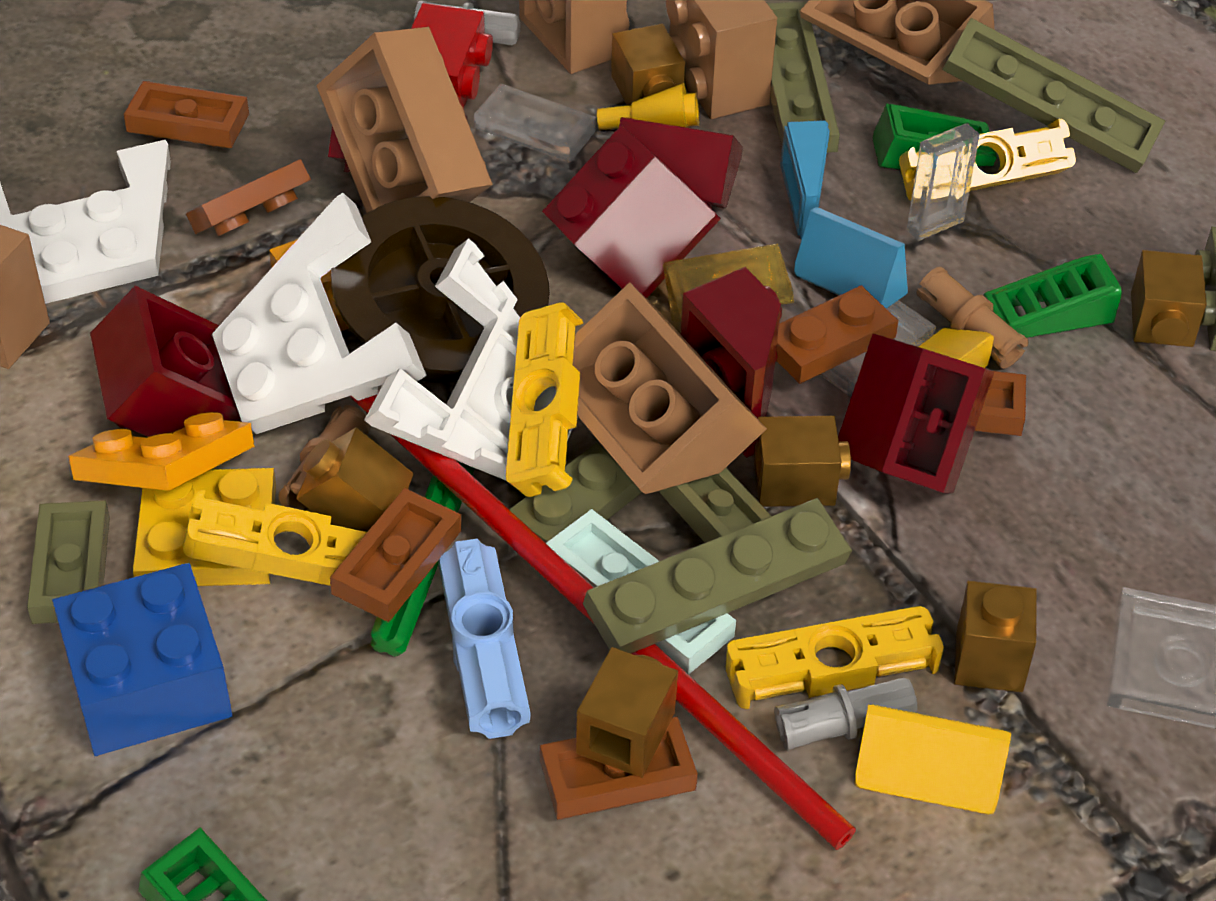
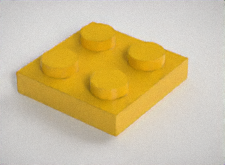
[133,468,276,586]

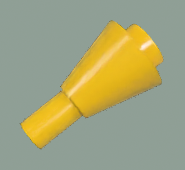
[597,83,699,130]

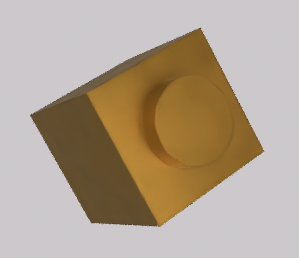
[611,24,685,106]
[1131,250,1207,347]
[754,416,851,507]
[296,427,414,532]
[954,580,1037,693]
[576,647,678,778]

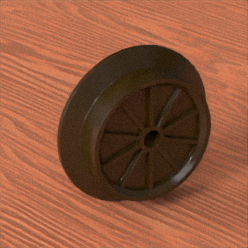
[331,196,550,382]

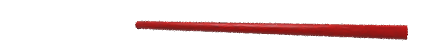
[349,389,856,850]

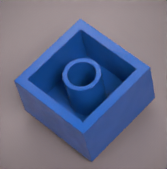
[52,562,233,756]

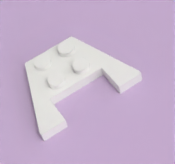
[0,139,171,304]
[212,193,426,434]
[364,238,578,481]

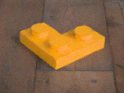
[68,412,255,491]

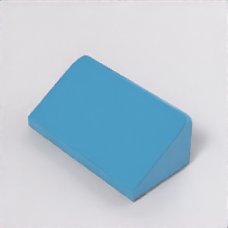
[794,207,908,308]

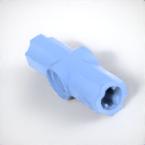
[438,539,530,739]

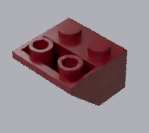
[838,333,994,493]

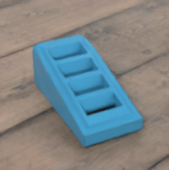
[780,121,830,239]

